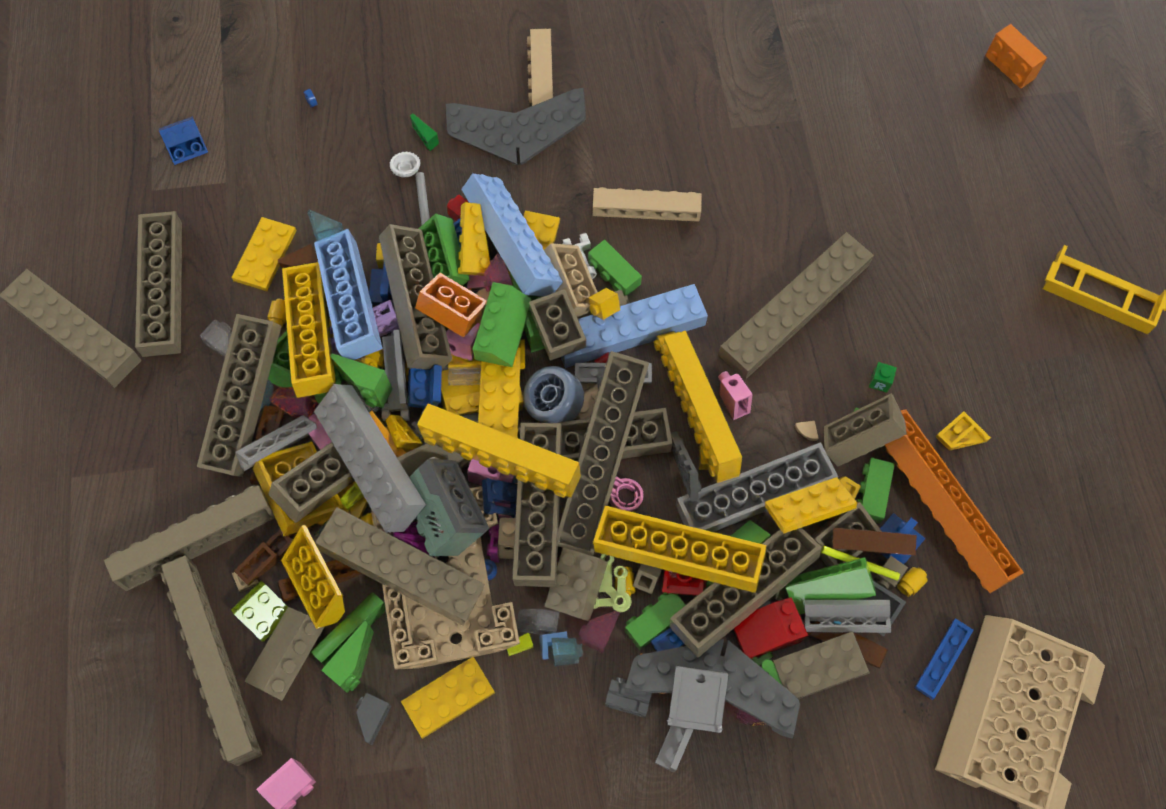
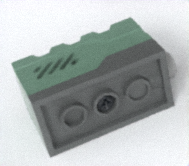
[409,457,490,556]

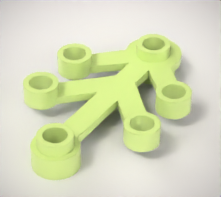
[594,554,632,612]

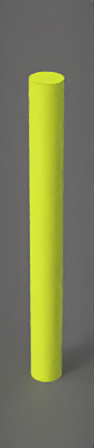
[821,545,900,581]

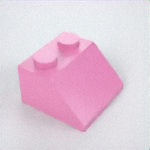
[256,758,316,809]

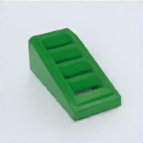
[410,113,439,151]

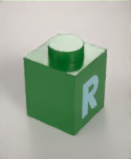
[869,362,897,393]

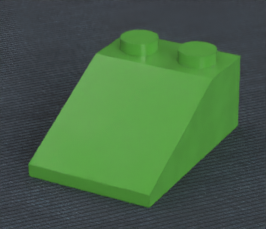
[330,353,393,408]
[321,621,374,693]

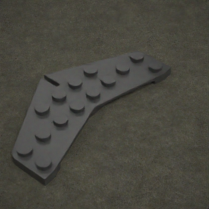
[446,88,586,165]
[625,639,800,739]

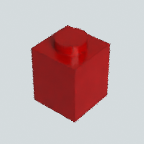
[447,195,469,221]

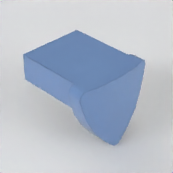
[539,632,568,660]

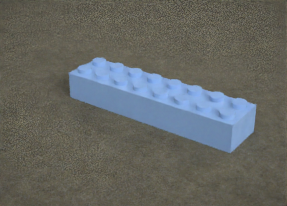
[462,173,563,297]
[314,229,383,360]
[561,284,708,368]

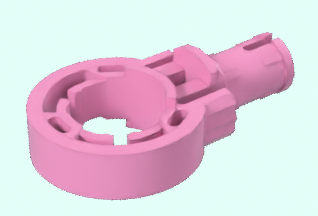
[609,476,643,512]

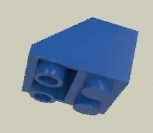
[159,116,208,165]

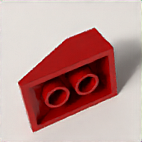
[662,570,707,596]
[733,597,808,659]

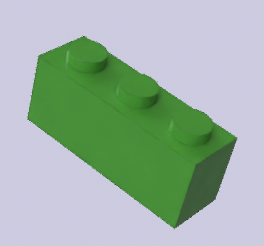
[588,240,642,296]
[857,458,894,524]
[625,593,686,651]

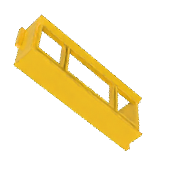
[1043,245,1166,334]

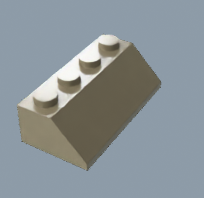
[824,393,907,466]
[397,444,471,477]
[244,607,324,701]

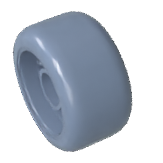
[523,366,584,423]

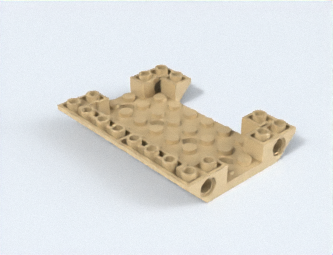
[371,486,520,669]
[935,615,1105,809]

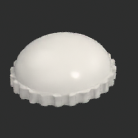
[390,152,420,177]

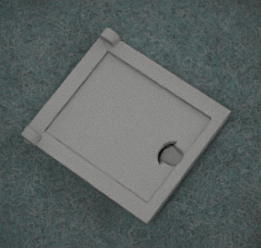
[667,666,728,733]

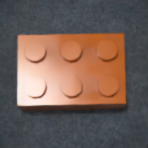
[985,24,1047,89]
[415,273,487,338]

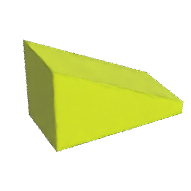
[340,483,364,509]
[507,633,533,656]

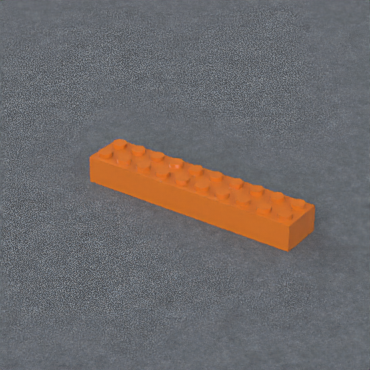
[885,409,1024,593]

